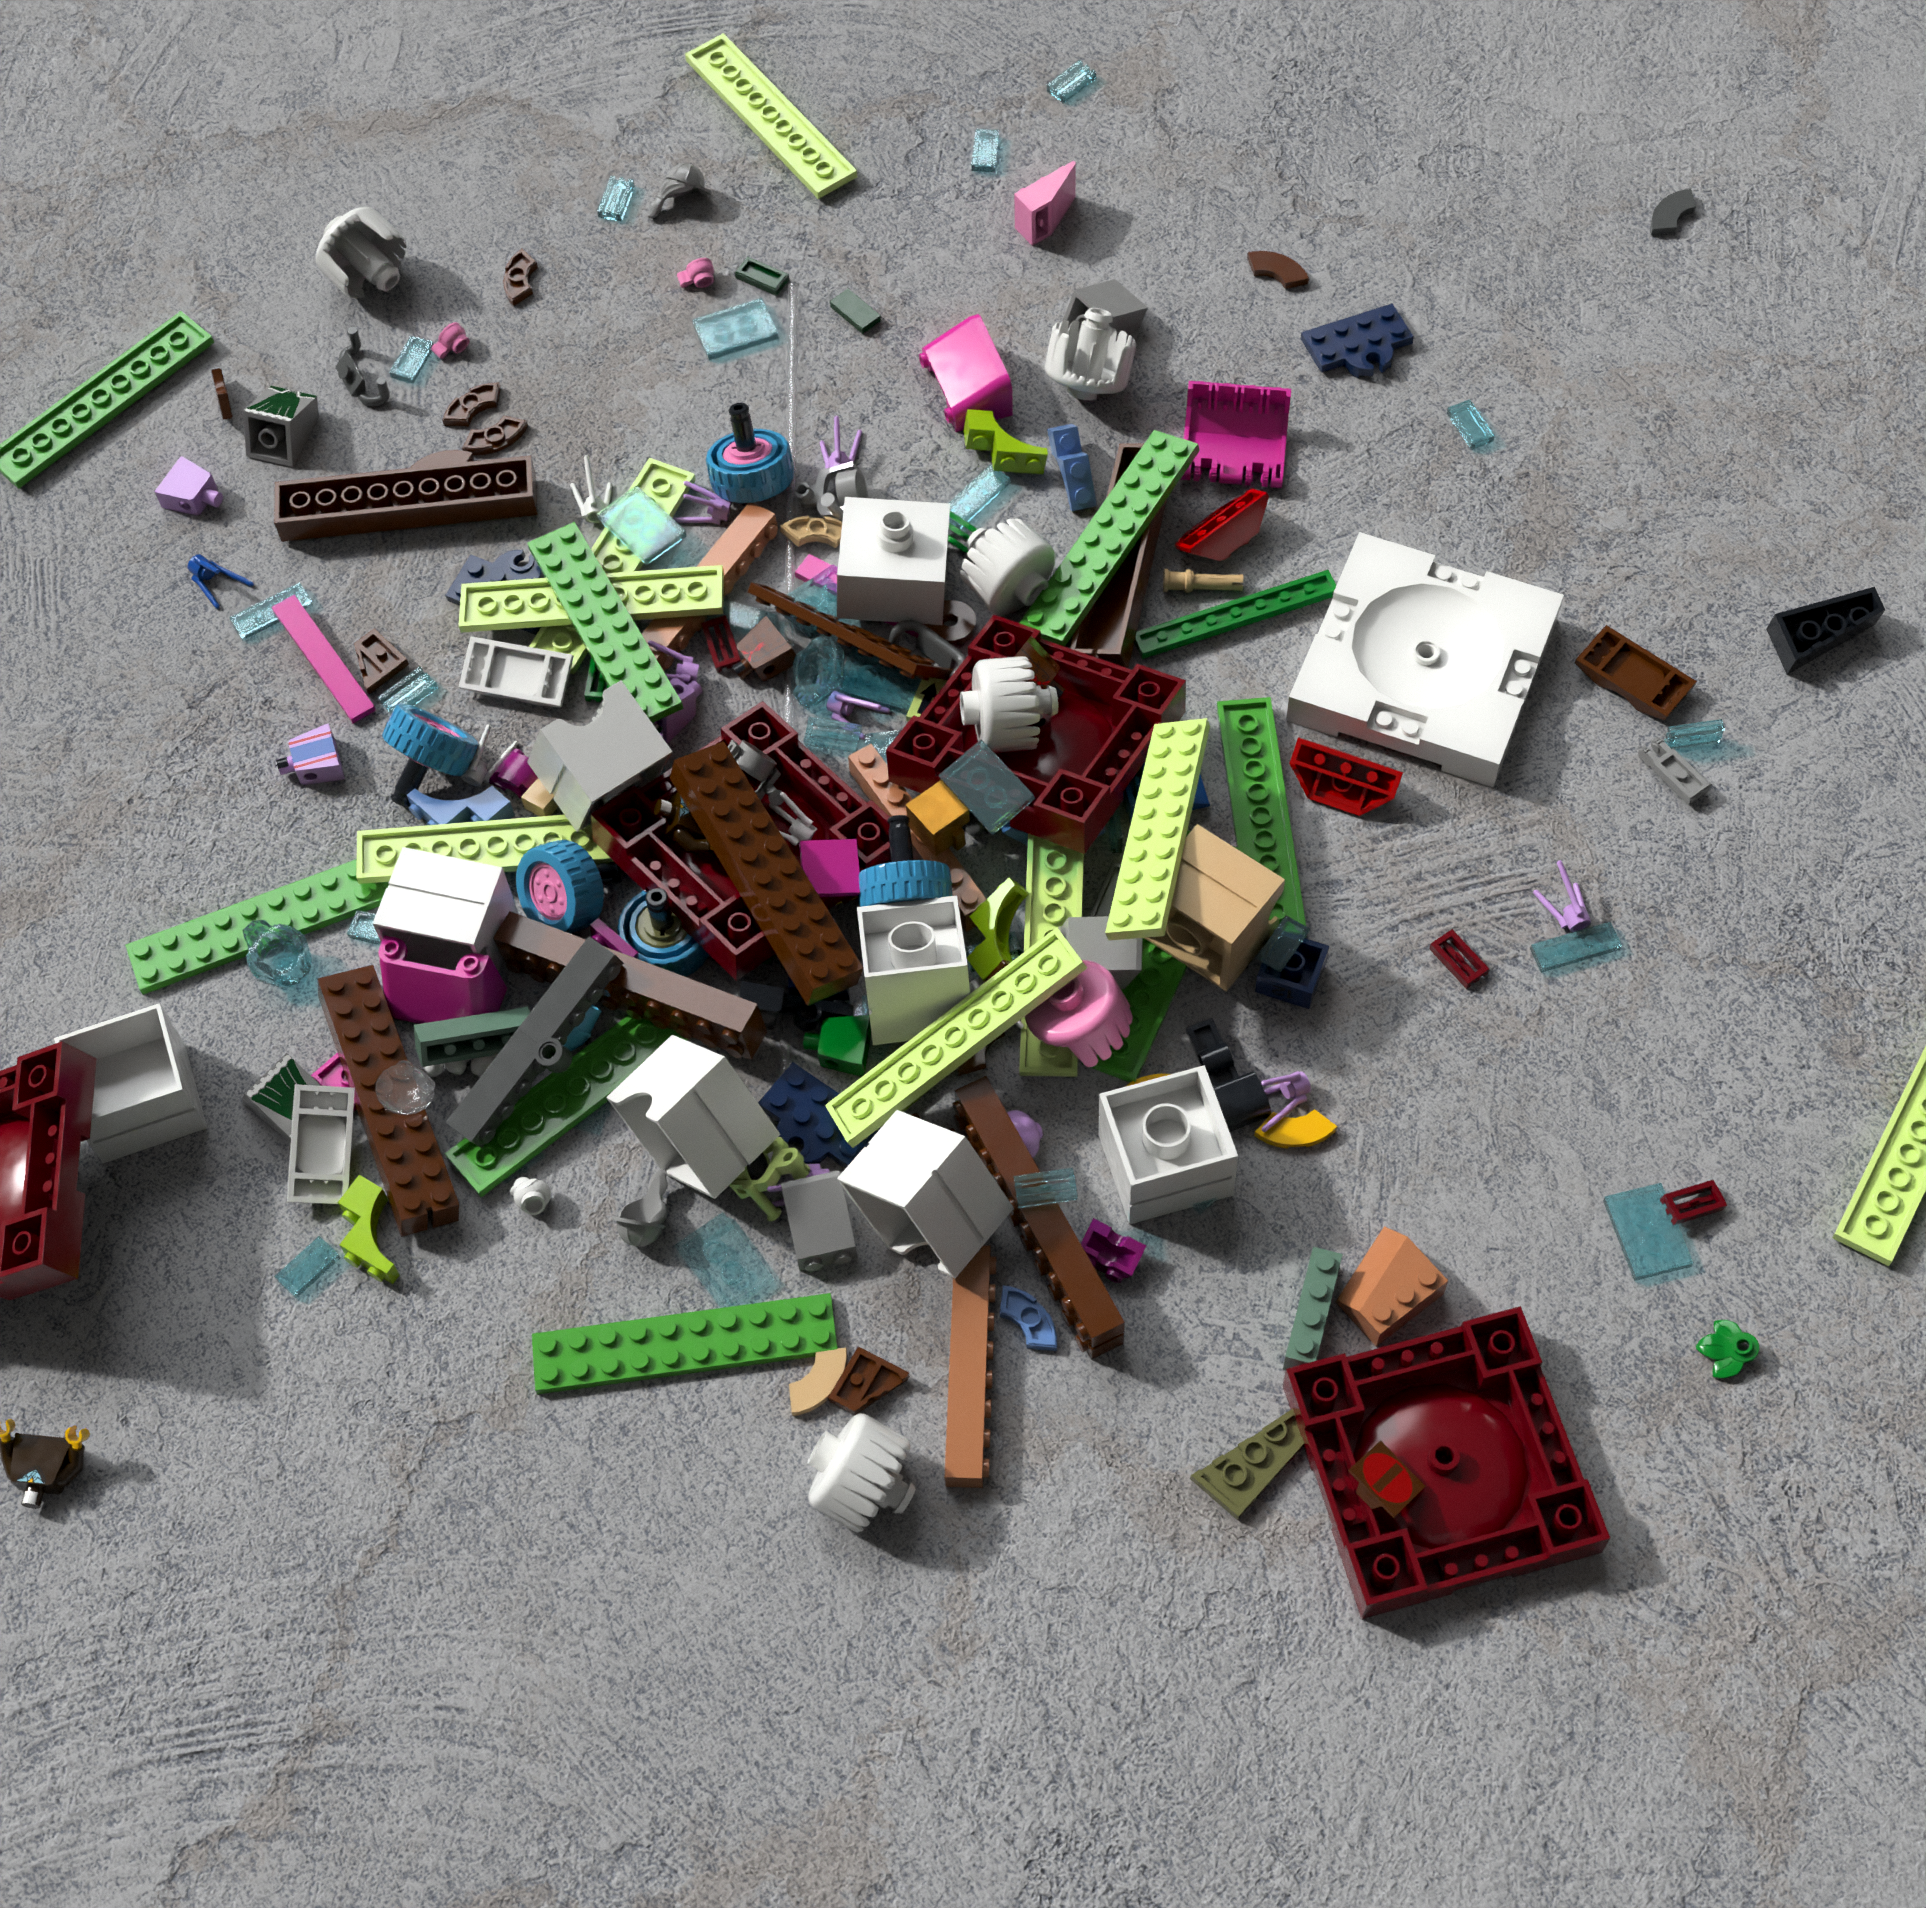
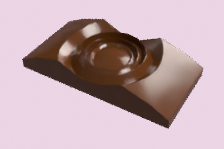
[1575,625,1697,720]

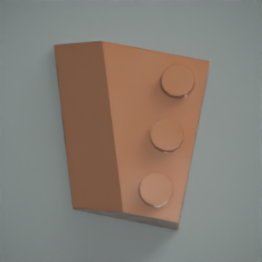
[1336,1226,1448,1347]

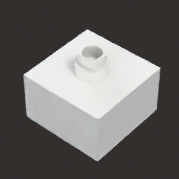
[837,497,950,625]

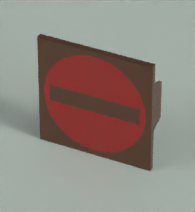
[1348,1440,1425,1518]

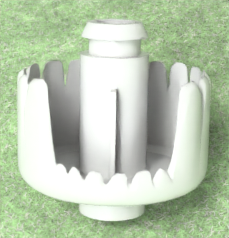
[316,207,407,299]
[1045,308,1136,400]
[960,519,1056,616]
[960,656,1058,753]
[807,1414,916,1532]

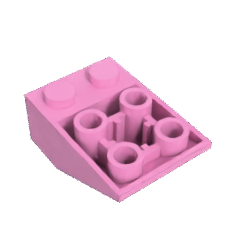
[1014,161,1076,246]

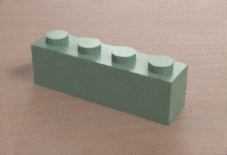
[414,1007,530,1067]
[1283,1247,1343,1370]

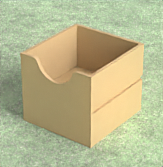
[1145,824,1285,991]

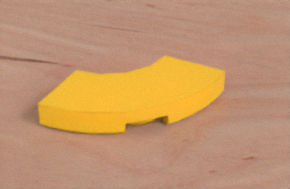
[1254,1109,1337,1149]

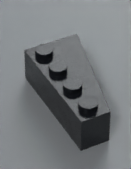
[1766,587,1885,675]

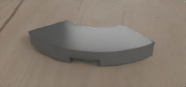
[1650,189,1696,235]

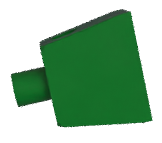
[803,1015,871,1077]

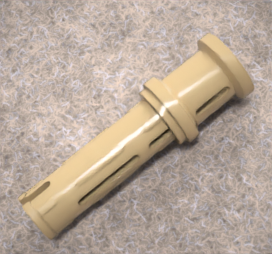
[1163,569,1243,593]

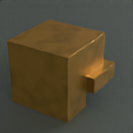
[906,780,970,857]

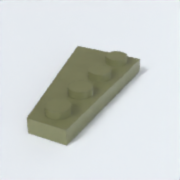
[1190,1409,1304,1520]

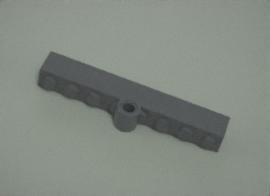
[446,936,624,1148]

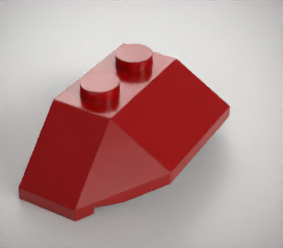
[1175,488,1269,561]
[1289,737,1404,816]

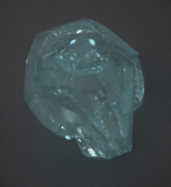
[793,636,845,708]
[243,920,312,988]

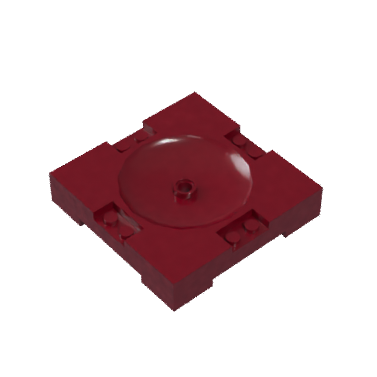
[886,615,1186,854]
[591,701,891,981]
[0,1041,97,1301]
[1283,1306,1611,1619]

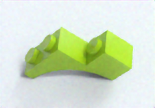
[963,409,1048,474]
[967,877,1029,981]
[338,1175,400,1284]

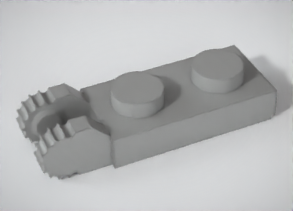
[1638,737,1711,805]

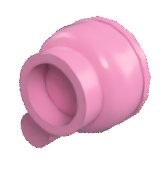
[677,258,714,288]
[431,322,470,359]

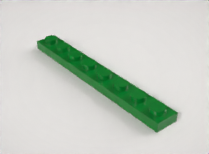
[1134,570,1336,659]

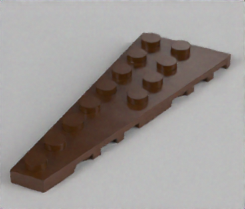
[747,582,953,681]

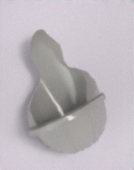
[647,163,712,219]
[612,1170,668,1247]

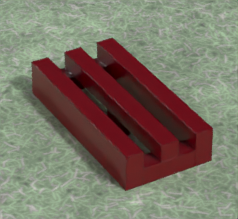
[701,615,741,673]
[1429,929,1489,989]
[1660,1179,1727,1226]

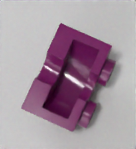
[489,748,538,799]
[1081,1218,1146,1283]

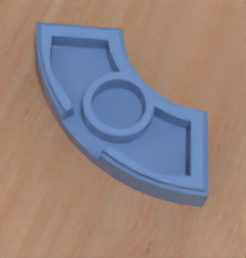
[1000,1285,1057,1351]

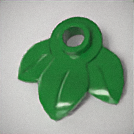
[1696,1320,1760,1379]

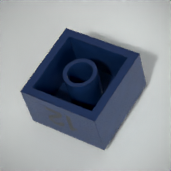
[1255,929,1329,1009]

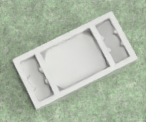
[458,636,574,707]
[287,1084,355,1204]

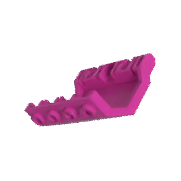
[1180,381,1291,488]

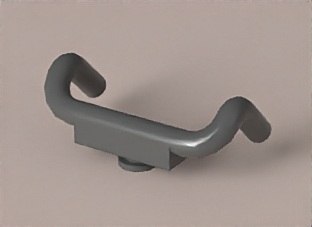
[335,326,390,407]
[889,620,966,679]

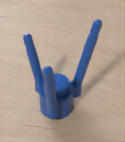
[188,554,254,609]

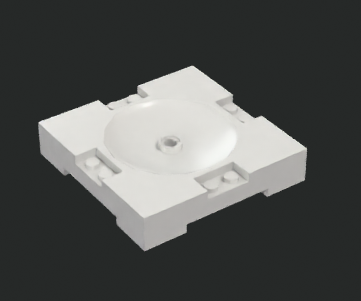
[1286,532,1564,788]

